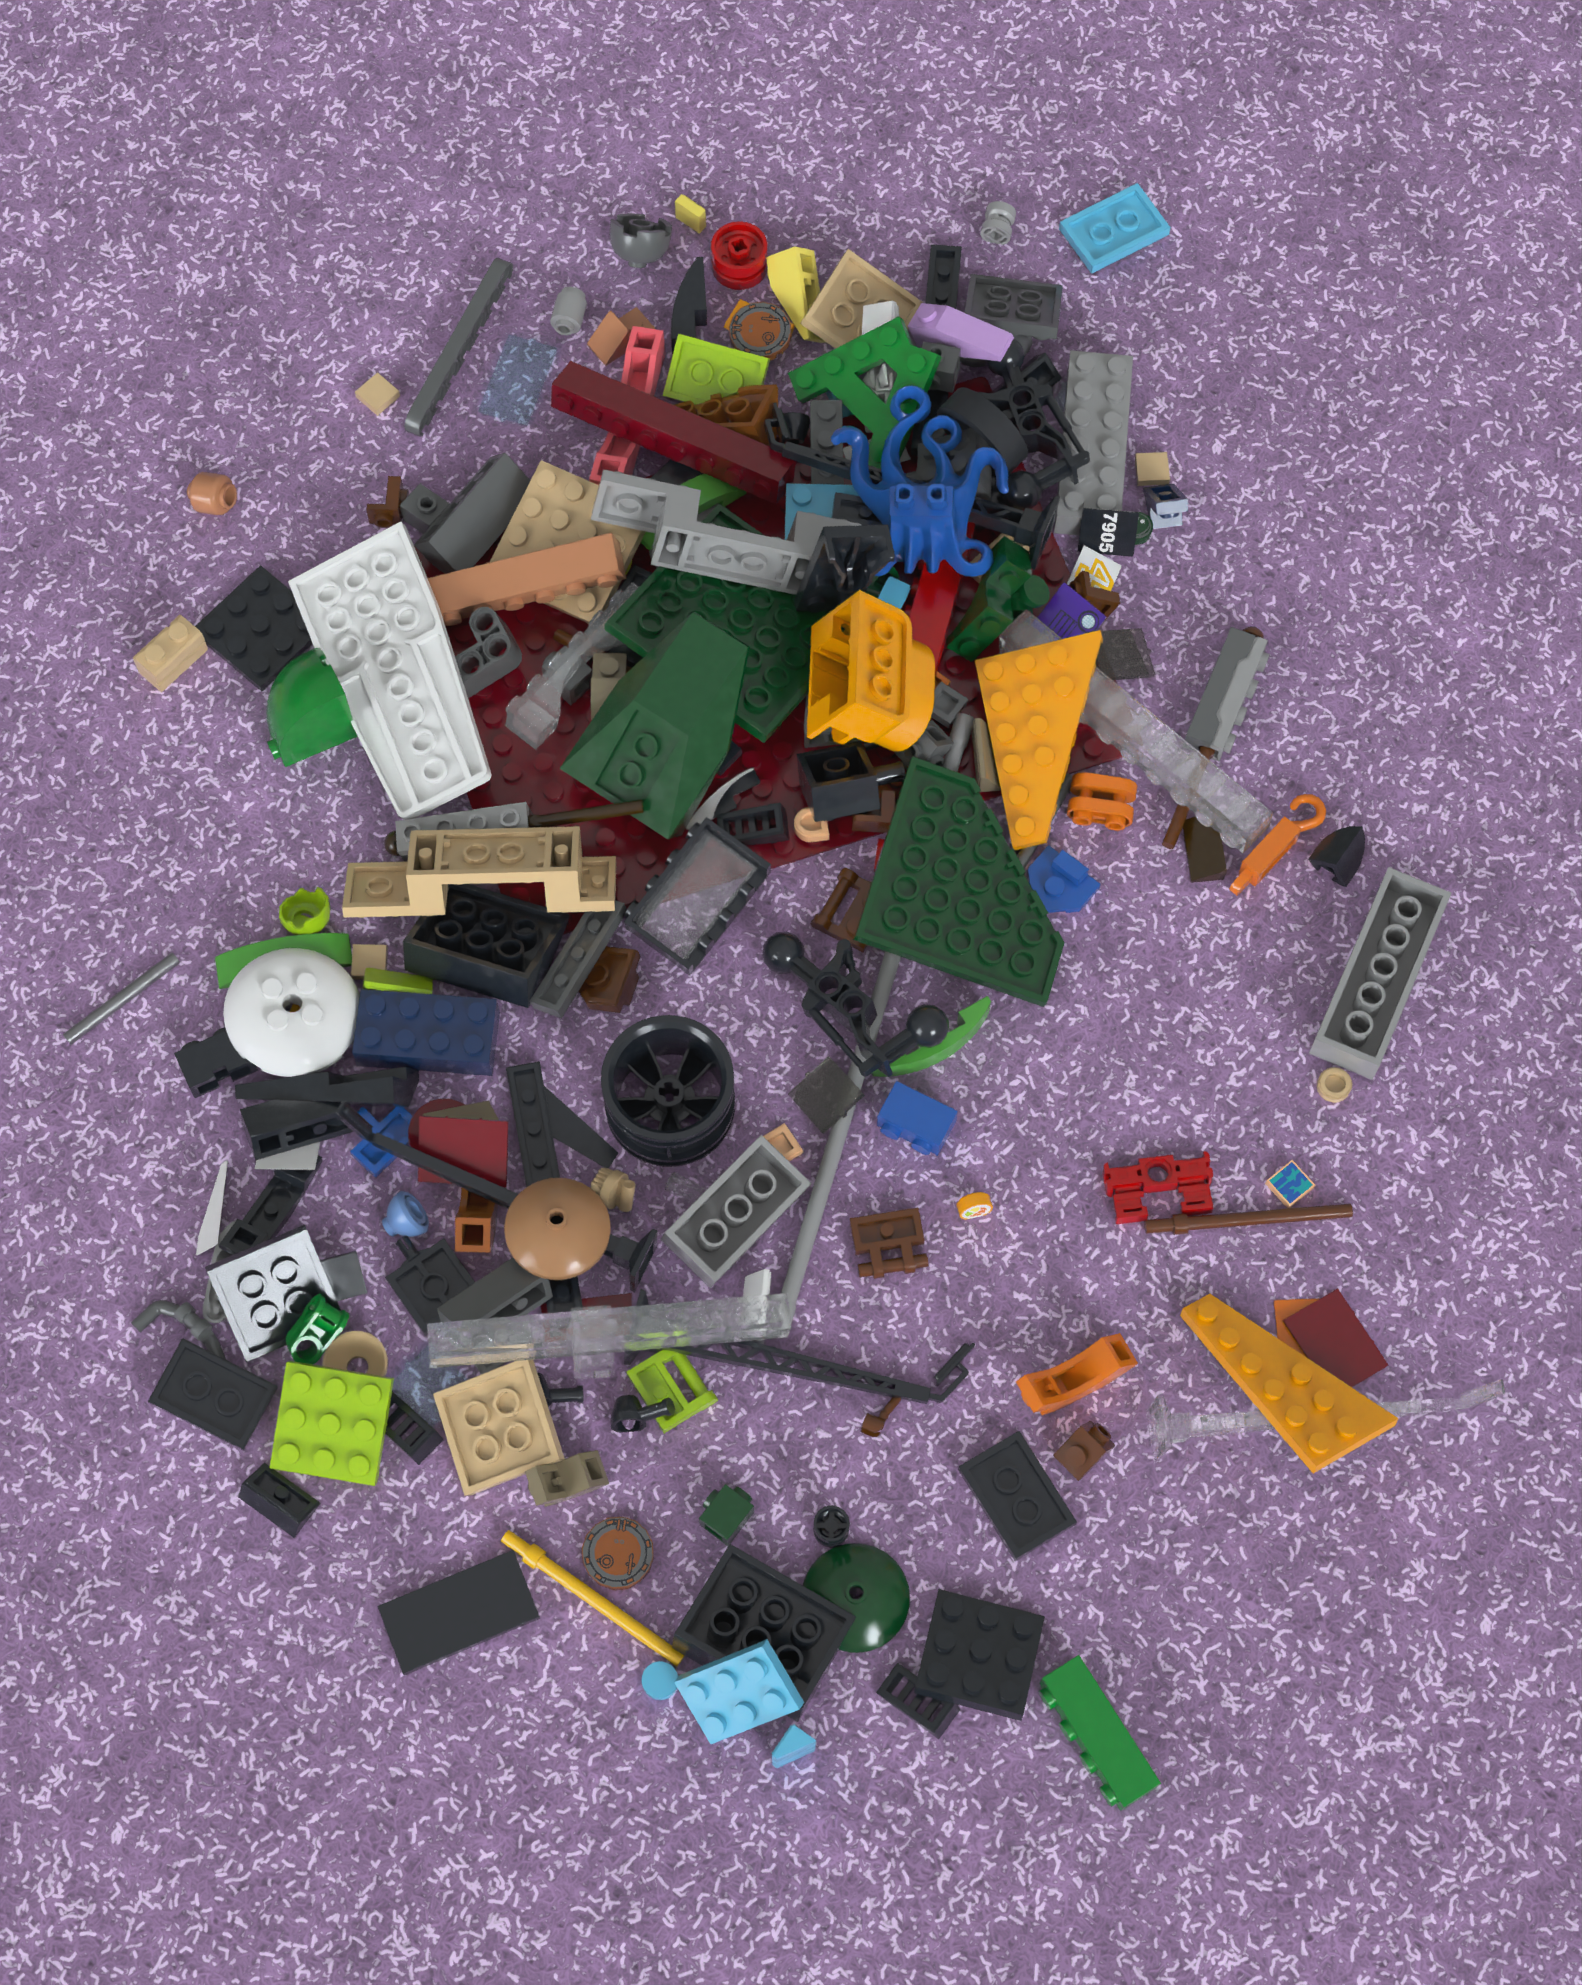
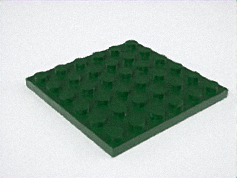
[604,504,845,743]

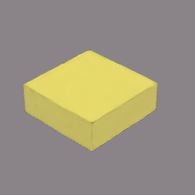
[675,194,706,234]

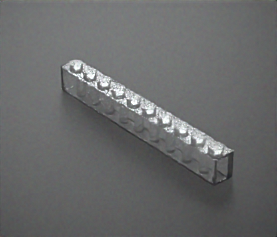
[999,609,1273,853]
[427,1293,792,1368]

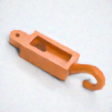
[1229,794,1326,896]

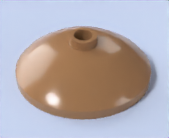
[504,1178,611,1280]

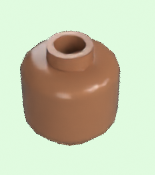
[187,472,237,515]

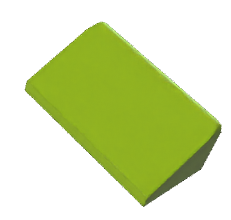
[362,968,433,994]

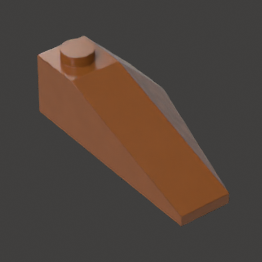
[674,384,778,446]

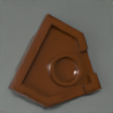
[578,946,641,1013]

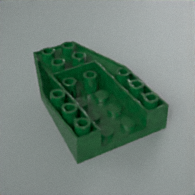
[560,612,750,839]

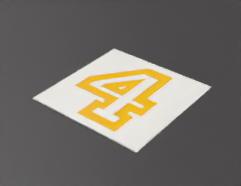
[1067,545,1122,591]

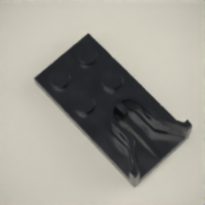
[794,525,895,613]

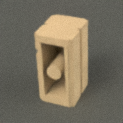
[133,614,208,693]

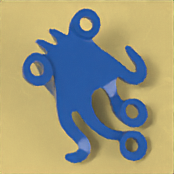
[831,385,1009,577]

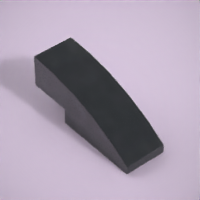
[671,257,707,354]

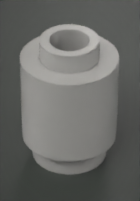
[550,287,587,335]

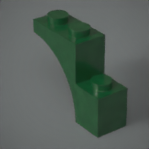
[946,536,1032,662]

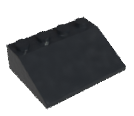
[403,884,569,1008]
[672,1544,856,1722]

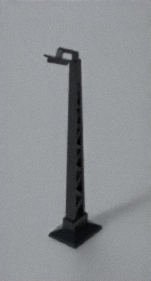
[764,403,1060,570]
[336,1101,658,1293]
[624,1289,975,1404]

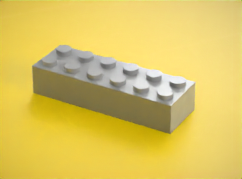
[1054,350,1133,535]
[1309,867,1451,1080]

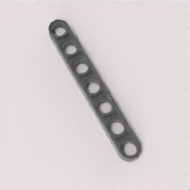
[404,258,513,437]

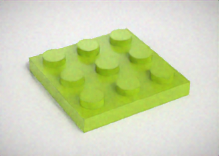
[269,1361,394,1486]

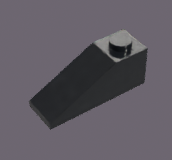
[240,1100,353,1161]

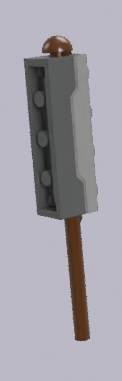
[1162,626,1270,849]

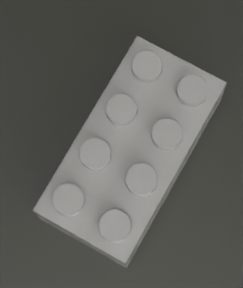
[660,1135,811,1288]

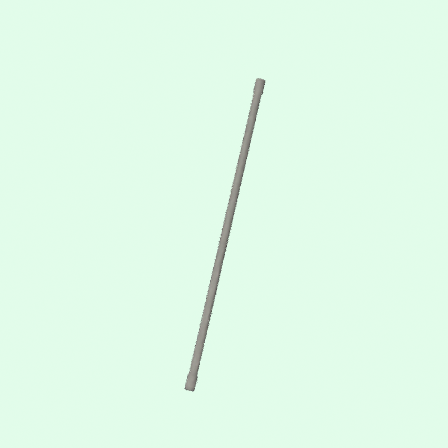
[767,713,975,1338]

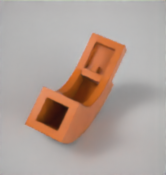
[1016,1333,1138,1415]

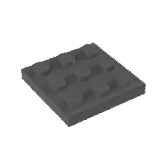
[965,274,1063,340]

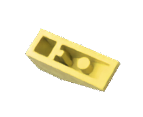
[766,246,825,343]

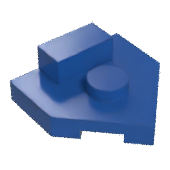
[1027,845,1101,913]

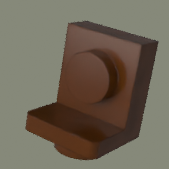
[1068,571,1120,621]

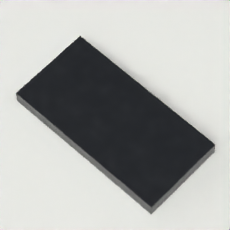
[378,1550,540,1676]

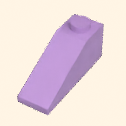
[908,303,1014,361]

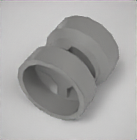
[980,201,1016,245]

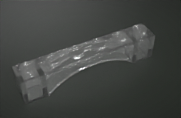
[505,582,639,750]

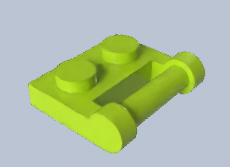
[626,1341,718,1434]

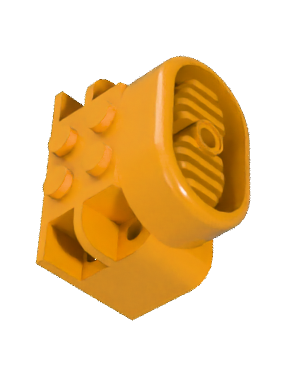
[807,590,935,752]

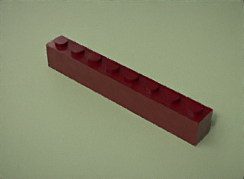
[551,361,796,504]

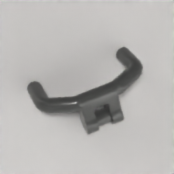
[131,1300,226,1360]

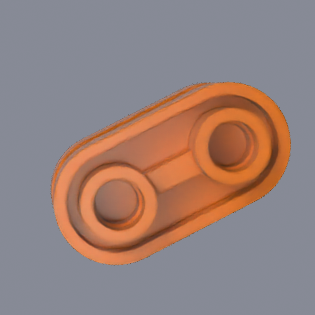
[1067,772,1138,831]

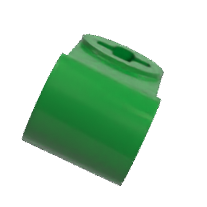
[286,1294,349,1365]

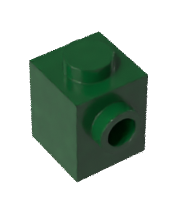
[699,1484,754,1546]

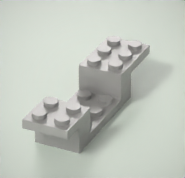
[591,469,861,594]

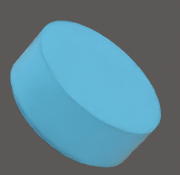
[642,1661,678,1700]

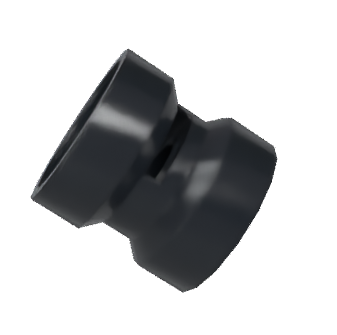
[813,1505,850,1548]

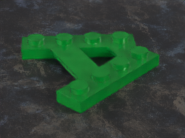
[788,316,942,469]

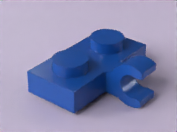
[350,1107,413,1178]

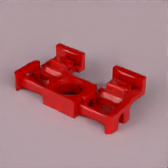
[1103,1151,1213,1224]

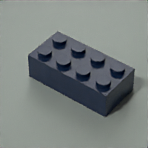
[352,989,500,1076]

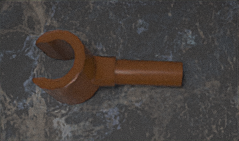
[861,1397,901,1437]

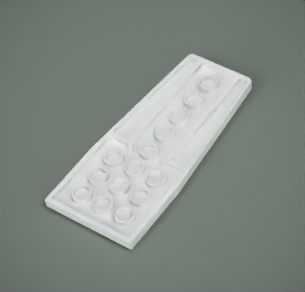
[288,522,492,820]

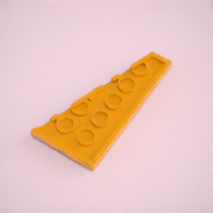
[1180,1294,1398,1474]

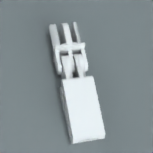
[862,301,899,433]

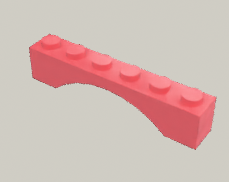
[589,326,666,485]

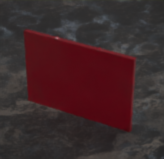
[418,1116,509,1187]
[1283,1288,1389,1387]

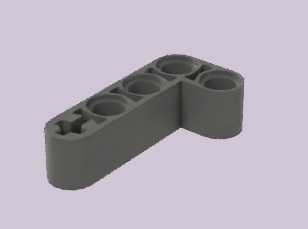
[455,607,522,698]

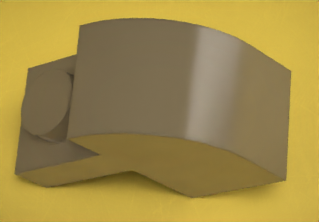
[591,653,627,720]
[525,1450,609,1507]

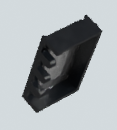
[624,817,771,976]

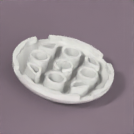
[223,948,360,1077]

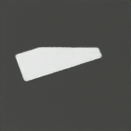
[196,1161,228,1255]

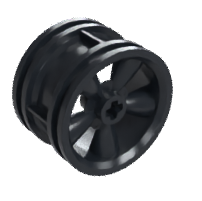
[601,1015,735,1167]

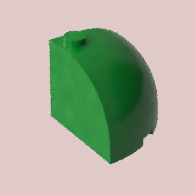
[266,648,358,767]

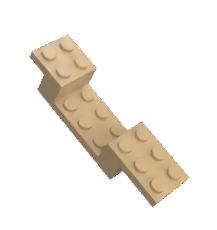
[342,826,617,918]

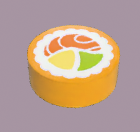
[956,1192,993,1220]

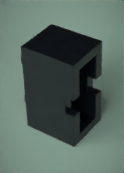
[174,1027,258,1098]

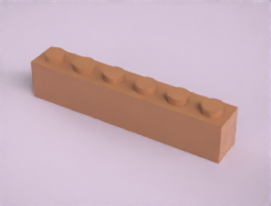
[428,533,626,626]

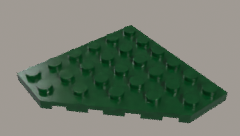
[853,756,1065,1007]

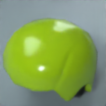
[279,887,330,935]

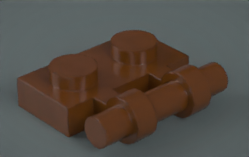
[850,1207,929,1279]

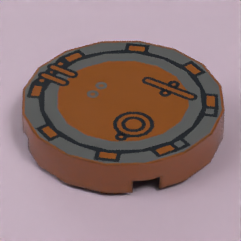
[729,302,792,361]
[582,1517,654,1590]

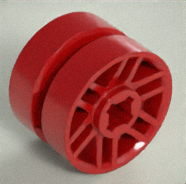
[711,221,768,290]

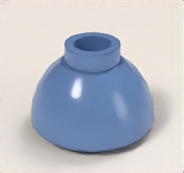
[382,1191,429,1237]

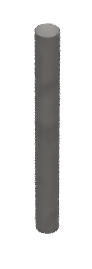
[63,953,180,1045]

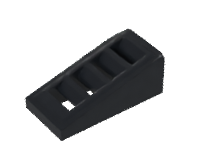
[716,802,790,848]
[385,1391,443,1465]
[876,1663,960,1739]

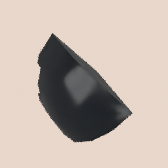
[1309,826,1365,887]

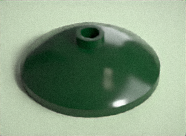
[803,1543,910,1653]

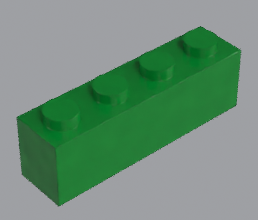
[1038,1655,1161,1811]

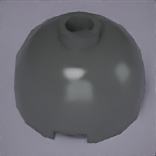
[609,213,672,268]

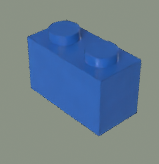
[877,1081,958,1156]

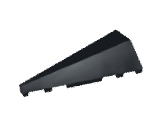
[235,1067,419,1107]

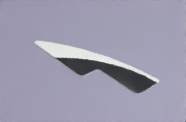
[686,768,761,830]

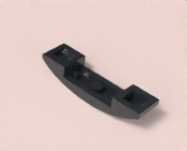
[219,1156,322,1255]

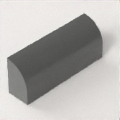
[414,453,531,574]

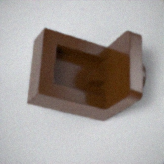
[366,476,409,528]
[1053,1421,1115,1481]

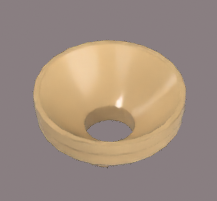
[322,1331,388,1377]

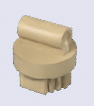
[590,1168,636,1212]

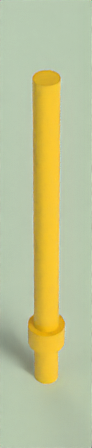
[501,1530,685,1667]

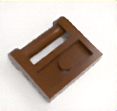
[810,868,871,953]

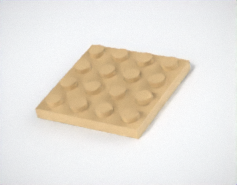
[489,460,646,627]

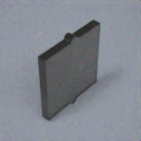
[1096,628,1155,681]
[788,1056,865,1134]

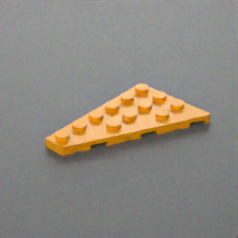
[975,630,1103,850]

